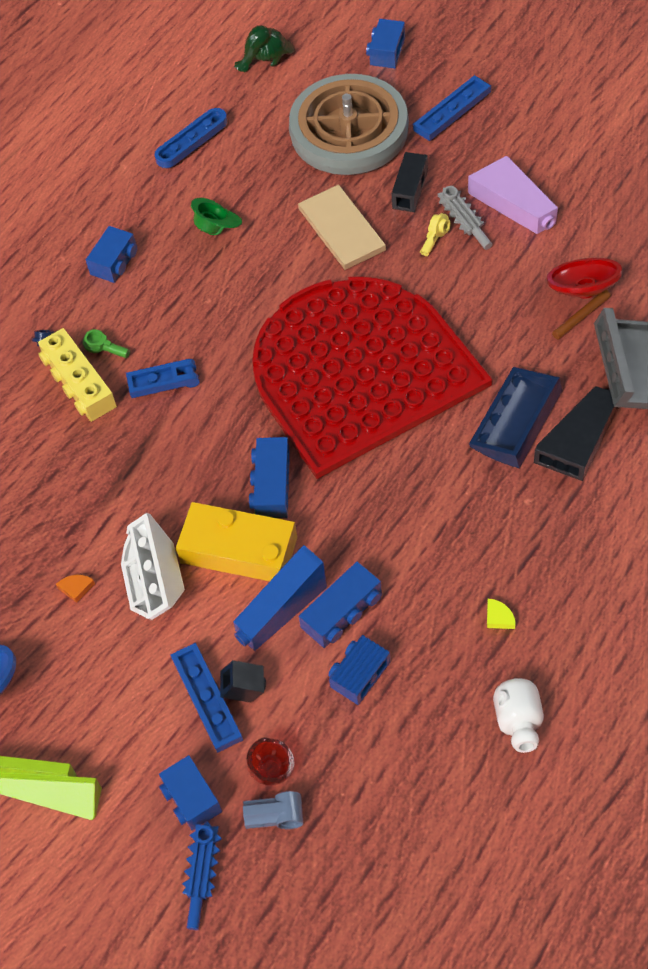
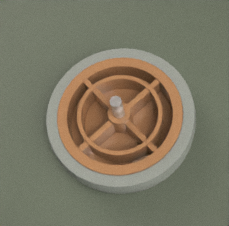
[289,74,409,175]

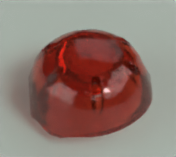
[246,738,294,786]

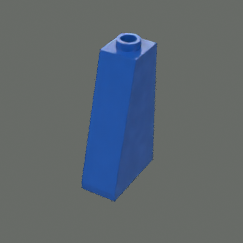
[233,545,327,651]

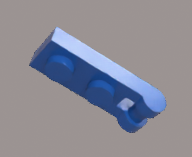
[126,359,200,398]

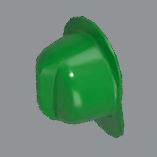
[191,197,242,235]

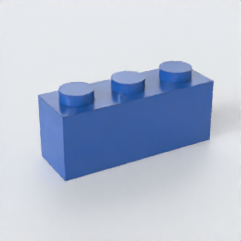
[249,437,290,518]
[299,562,382,648]

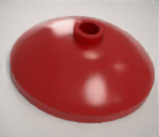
[547,258,622,299]

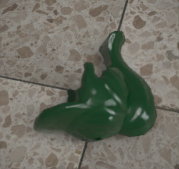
[234,25,295,72]

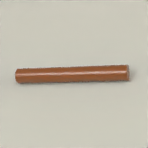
[552,290,611,340]

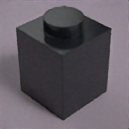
[220,660,266,703]

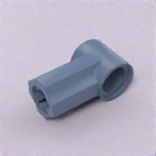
[243,791,303,829]

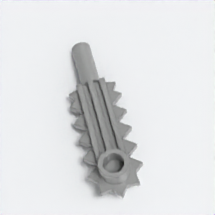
[437,186,492,250]

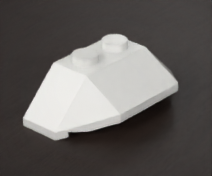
[121,513,185,620]

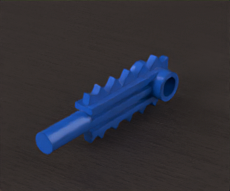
[182,820,222,930]

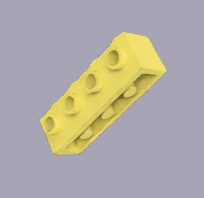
[38,328,117,422]

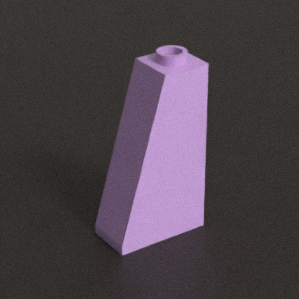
[468,156,558,234]

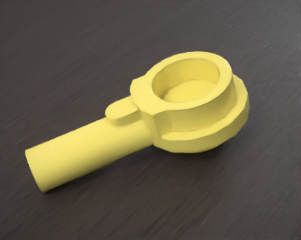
[420,213,450,256]

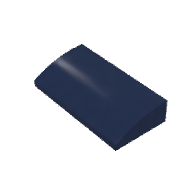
[469,367,562,469]

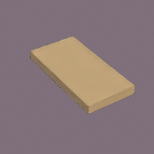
[298,184,386,270]

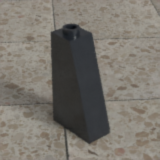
[534,386,618,481]

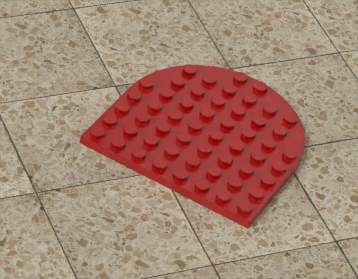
[252,277,492,479]

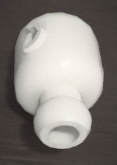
[493,678,544,753]

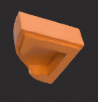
[56,575,95,603]

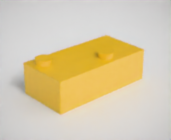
[176,502,297,581]

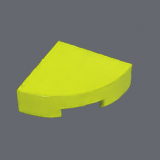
[487,599,515,629]

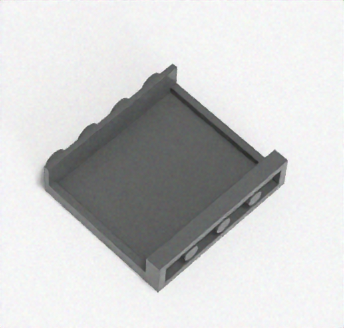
[594,308,648,409]

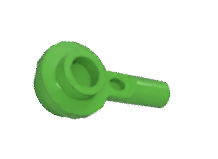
[83,329,130,359]

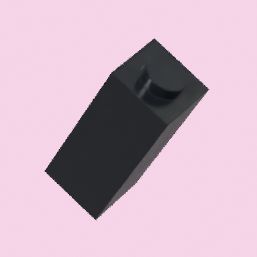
[391,152,428,213]

